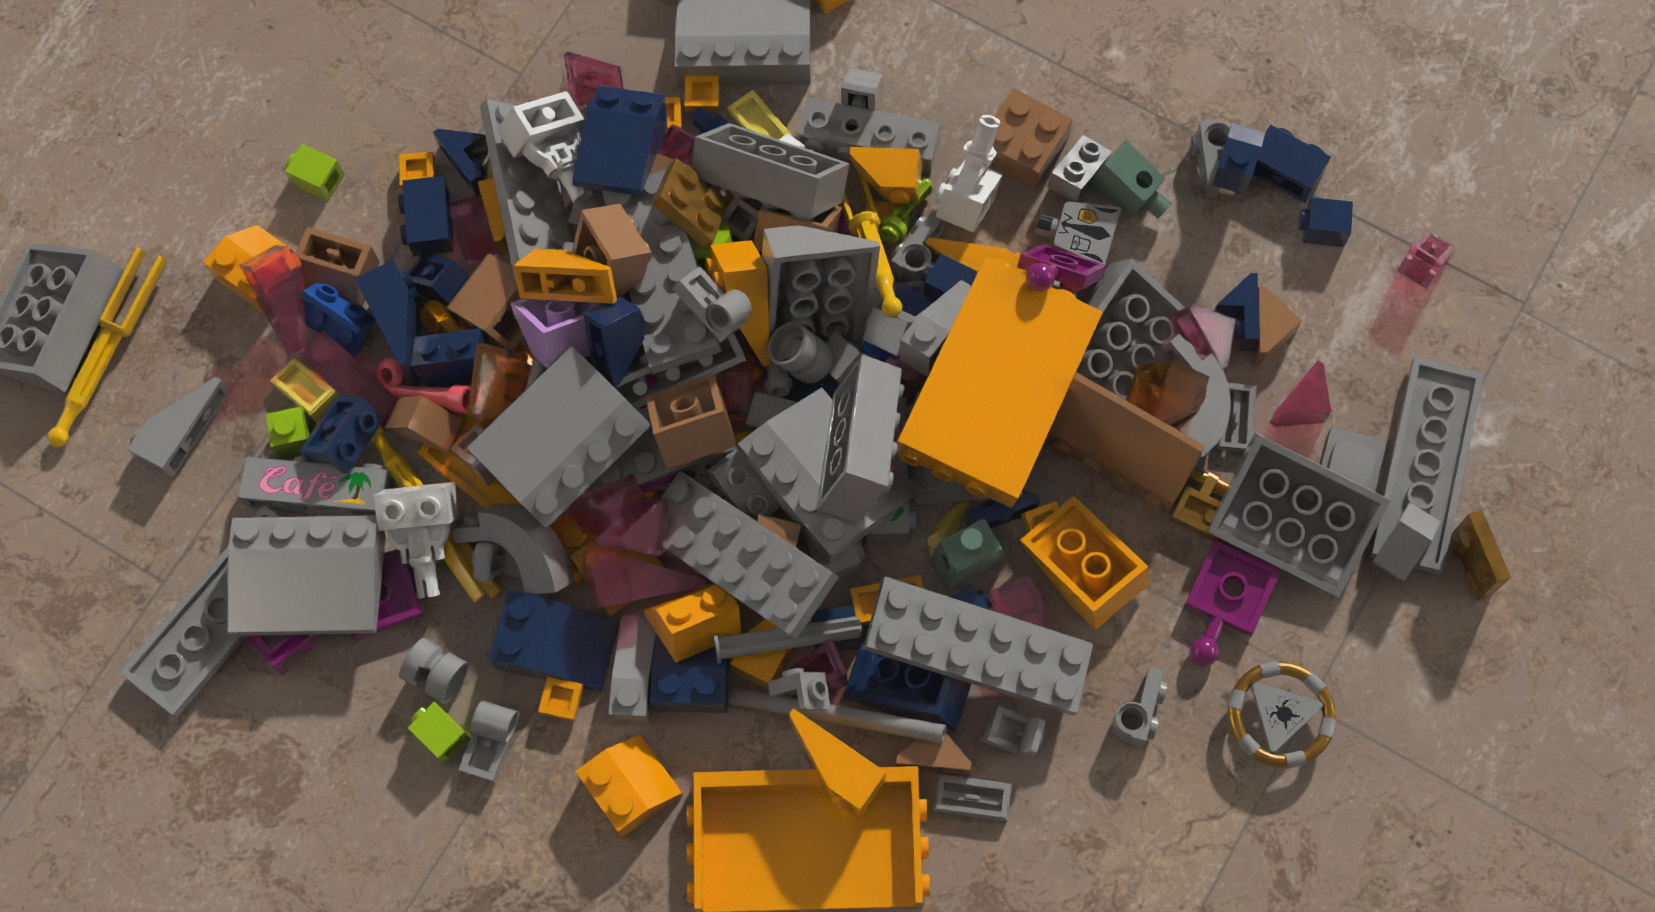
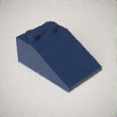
[572,86,667,196]
[355,260,422,387]
[489,590,619,692]
[843,630,971,731]
[650,633,729,713]

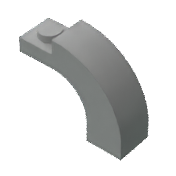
[1155,334,1231,459]
[451,503,574,594]

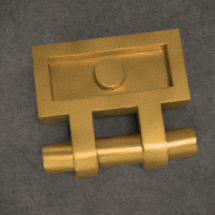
[1170,467,1238,549]

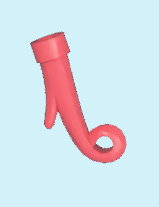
[376,357,477,414]

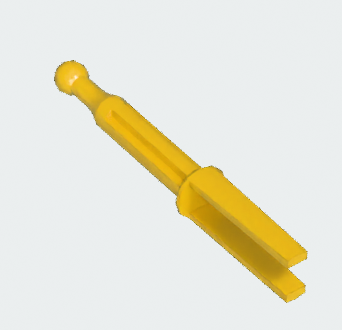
[841,171,902,318]
[47,247,167,447]
[370,425,502,603]

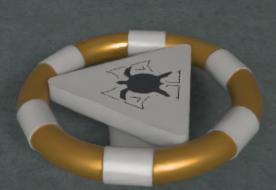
[1227,661,1337,769]

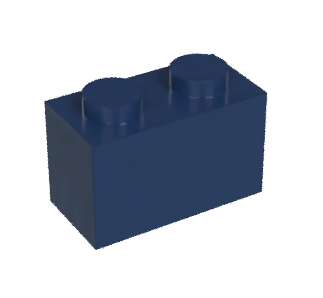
[1253,124,1331,203]
[398,176,454,257]
[411,328,496,387]

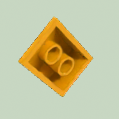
[705,240,770,366]
[1020,496,1149,630]

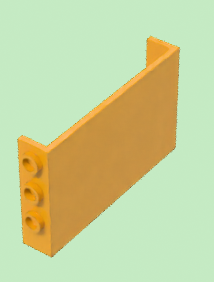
[896,256,1103,508]
[687,766,930,912]

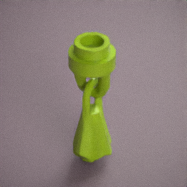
[879,176,934,244]

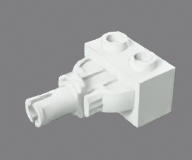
[497,91,593,204]
[935,115,1003,233]
[373,482,460,598]

